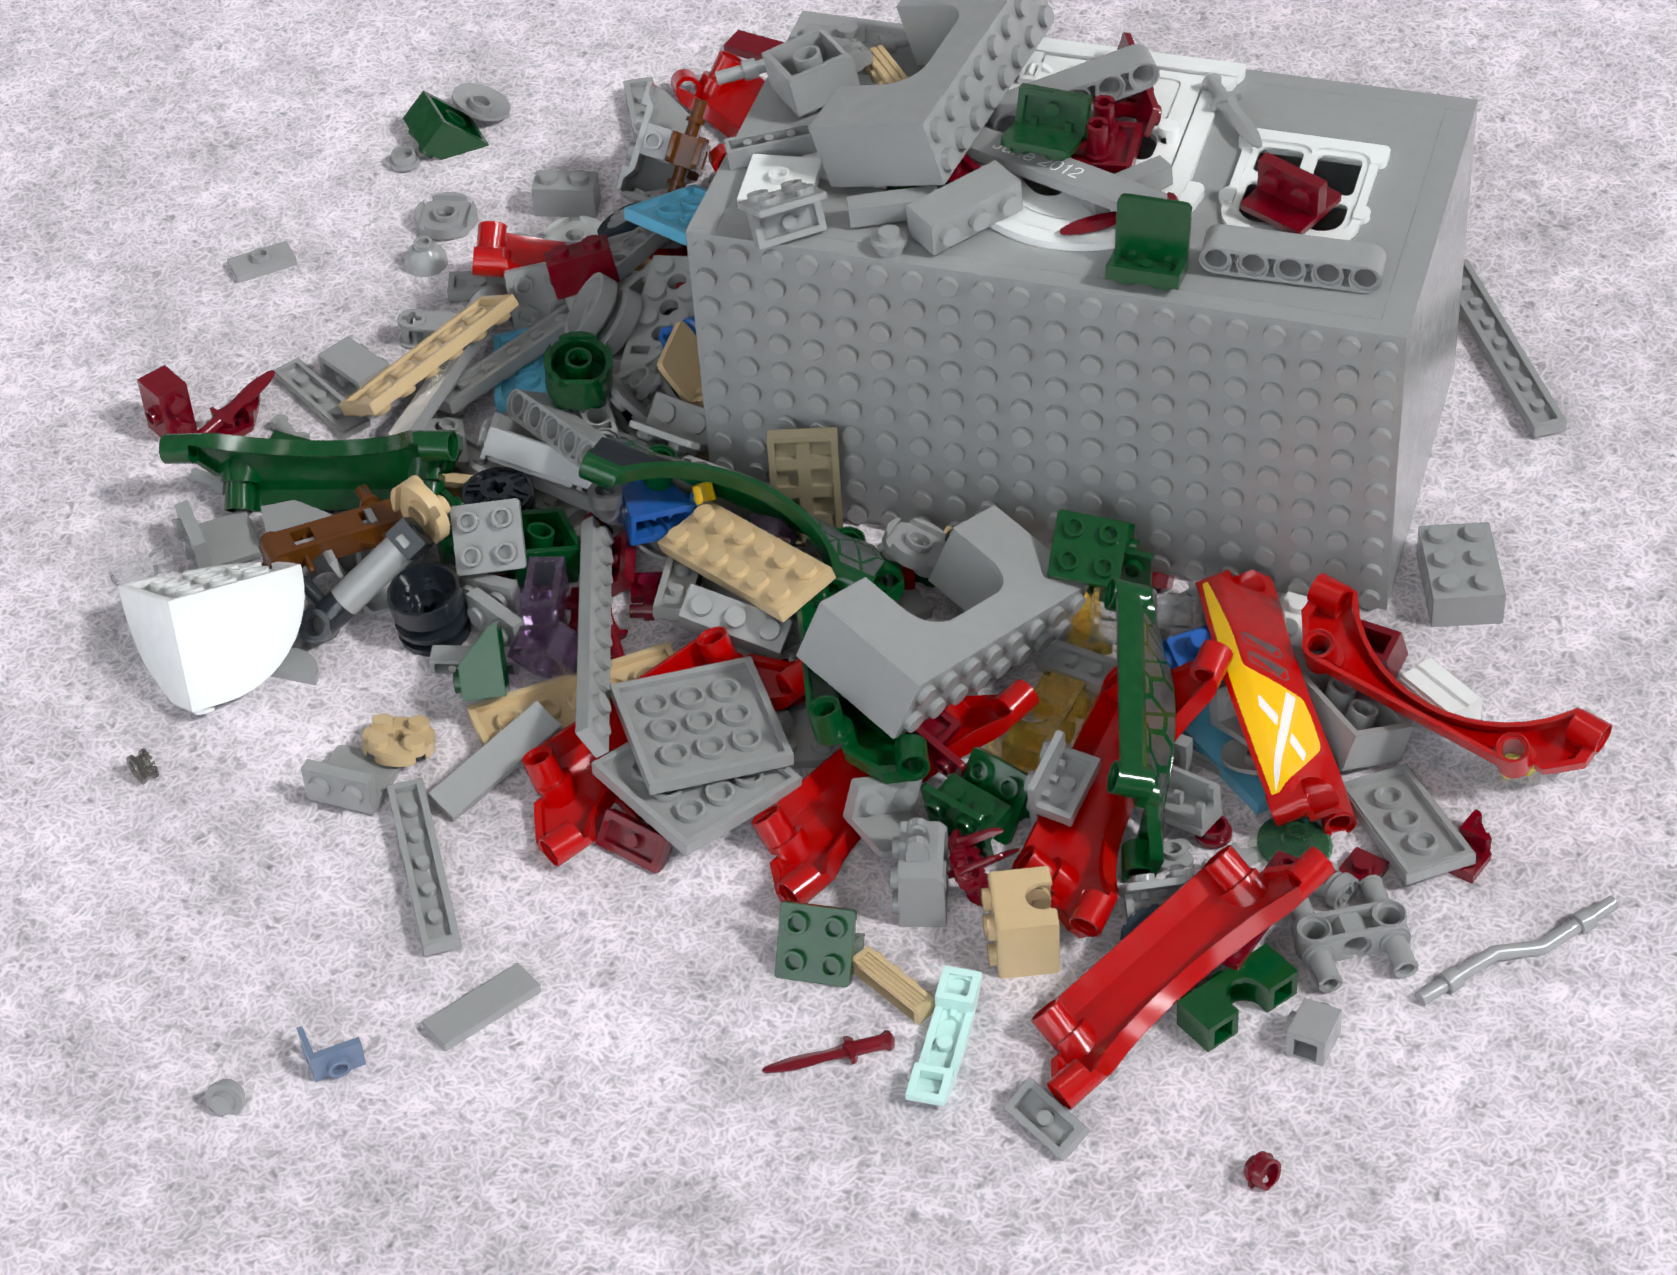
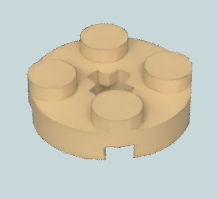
[390,475,451,545]
[362,713,435,767]

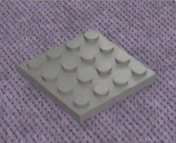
[610,656,794,795]
[592,742,802,857]

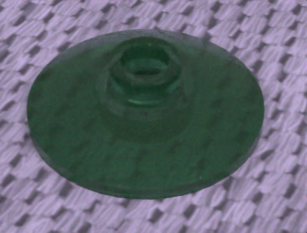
[1257,817,1333,863]

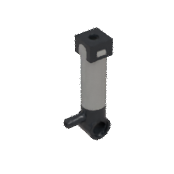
[298,517,435,643]

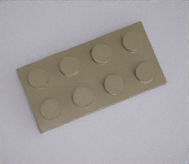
[767,427,843,547]

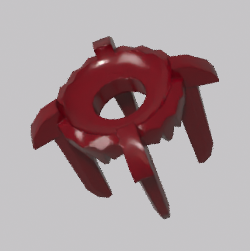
[947,827,1021,906]

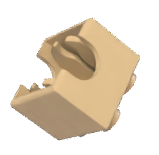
[981,866,1060,979]

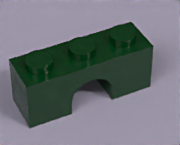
[1176,943,1298,1052]

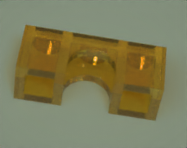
[1002,670,1090,774]

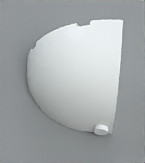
[118,562,305,715]

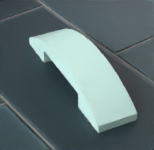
[905,965,982,1107]

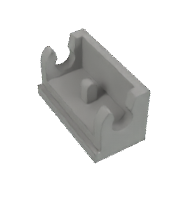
[1139,765,1223,837]

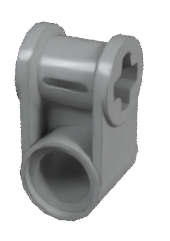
[397,309,456,350]

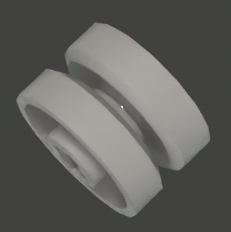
[565,272,642,355]

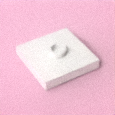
[737,154,824,209]

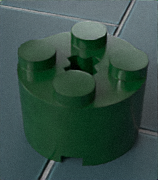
[544,331,613,410]

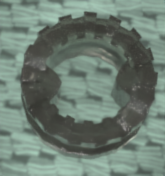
[126,748,159,785]

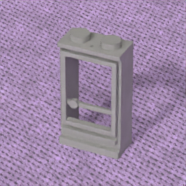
[476,411,592,491]

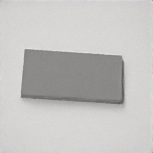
[1344,763,1476,885]

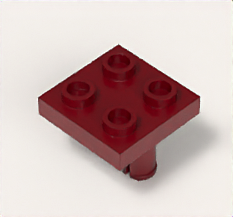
[1071,95,1143,174]

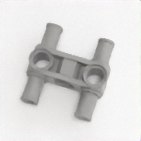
[1290,875,1419,993]

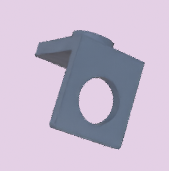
[297,1026,366,1082]

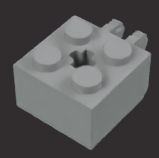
[762,28,874,117]
[890,817,949,927]

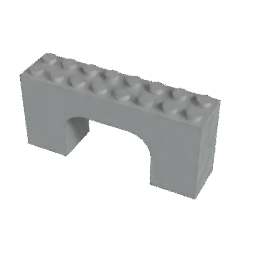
[808,0,1054,187]
[796,505,1089,739]

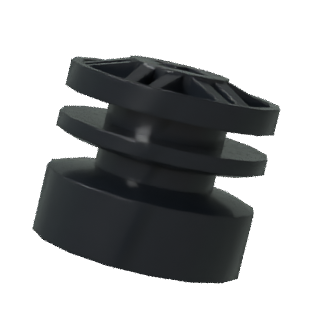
[461,467,536,510]
[387,563,471,657]

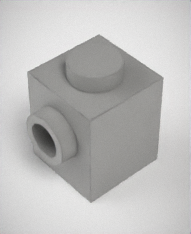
[1285,997,1342,1067]

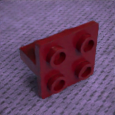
[1241,152,1342,234]

